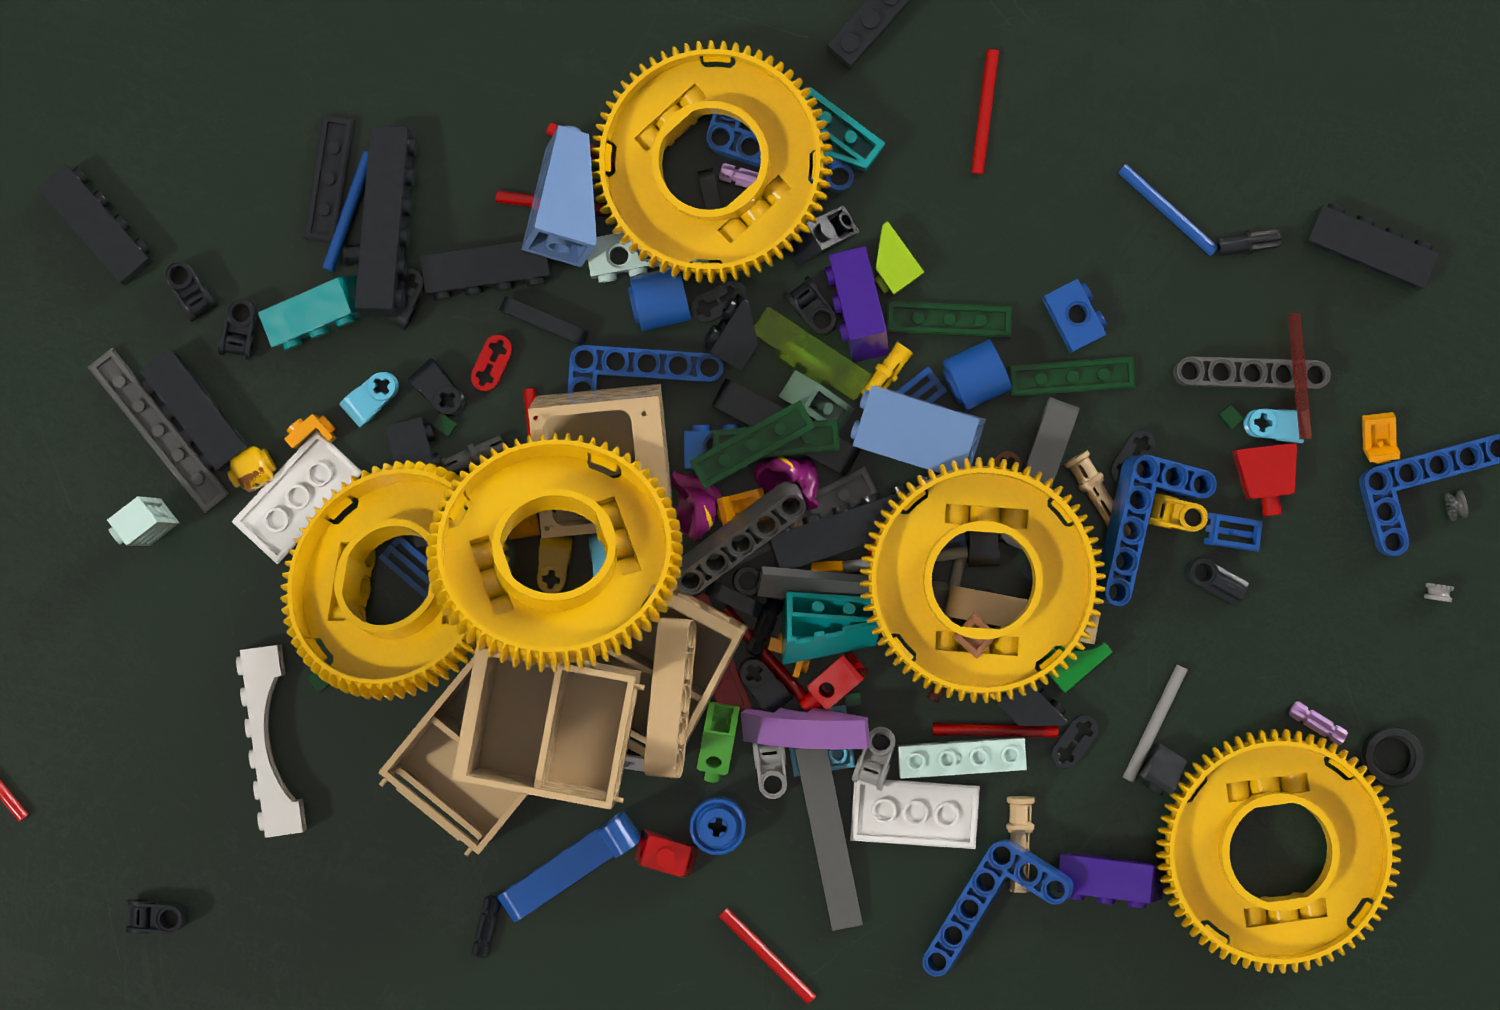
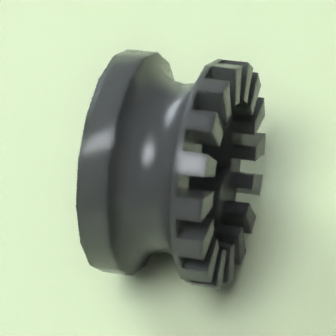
[1445,490,1469,521]

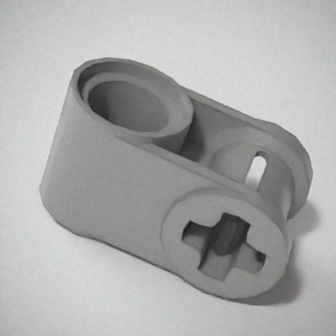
[852,727,895,791]
[753,743,787,799]

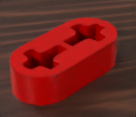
[471,335,513,392]

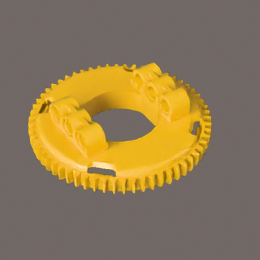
[591,40,833,283]
[426,432,683,672]
[860,457,1106,703]
[280,460,510,701]
[1156,729,1401,974]

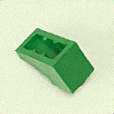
[1038,642,1113,693]

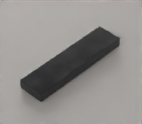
[304,115,355,243]

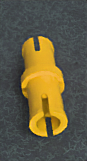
[860,342,913,395]

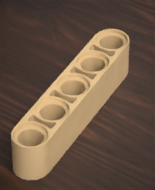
[945,585,1100,644]
[644,618,697,778]

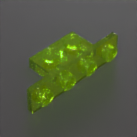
[754,307,871,400]

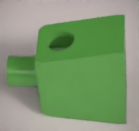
[697,701,740,783]

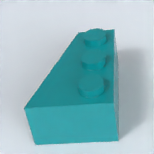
[805,87,885,172]
[258,276,361,350]
[782,592,879,665]

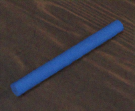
[322,151,368,272]
[1118,164,1218,256]

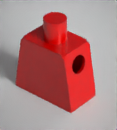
[1232,443,1297,516]
[798,651,868,713]
[634,829,699,877]

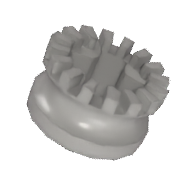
[1424,583,1454,602]

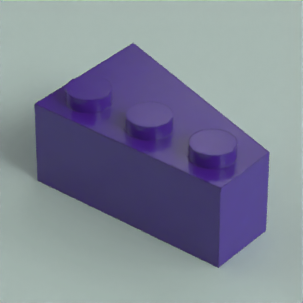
[825,246,889,363]
[1057,852,1165,908]

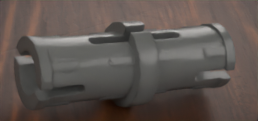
[442,434,503,474]

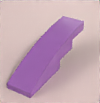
[741,708,870,750]

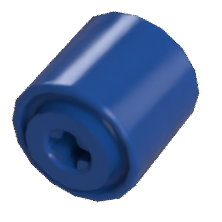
[627,268,691,331]
[943,339,1012,411]
[690,795,746,855]

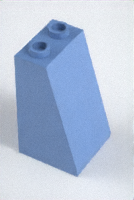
[521,125,597,267]
[851,385,986,473]

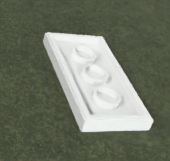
[232,430,361,564]
[850,779,980,849]

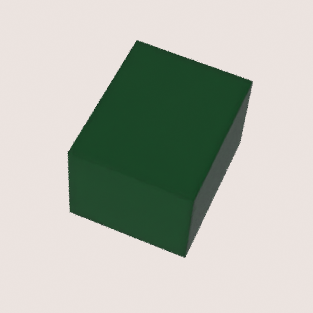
[1218,404,1244,429]
[432,413,458,437]
[306,672,329,693]
[844,692,862,707]

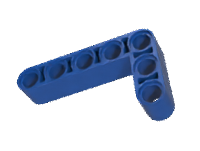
[706,64,854,194]
[568,345,724,394]
[1359,434,1500,556]
[1096,455,1217,606]
[497,811,641,923]
[923,839,1074,977]

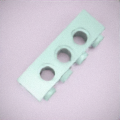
[587,233,710,283]
[107,496,179,546]
[897,737,1027,778]

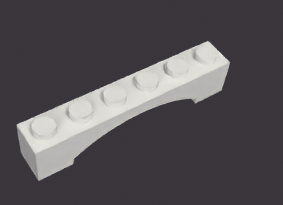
[236,644,307,838]

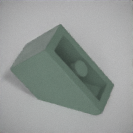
[779,370,854,433]

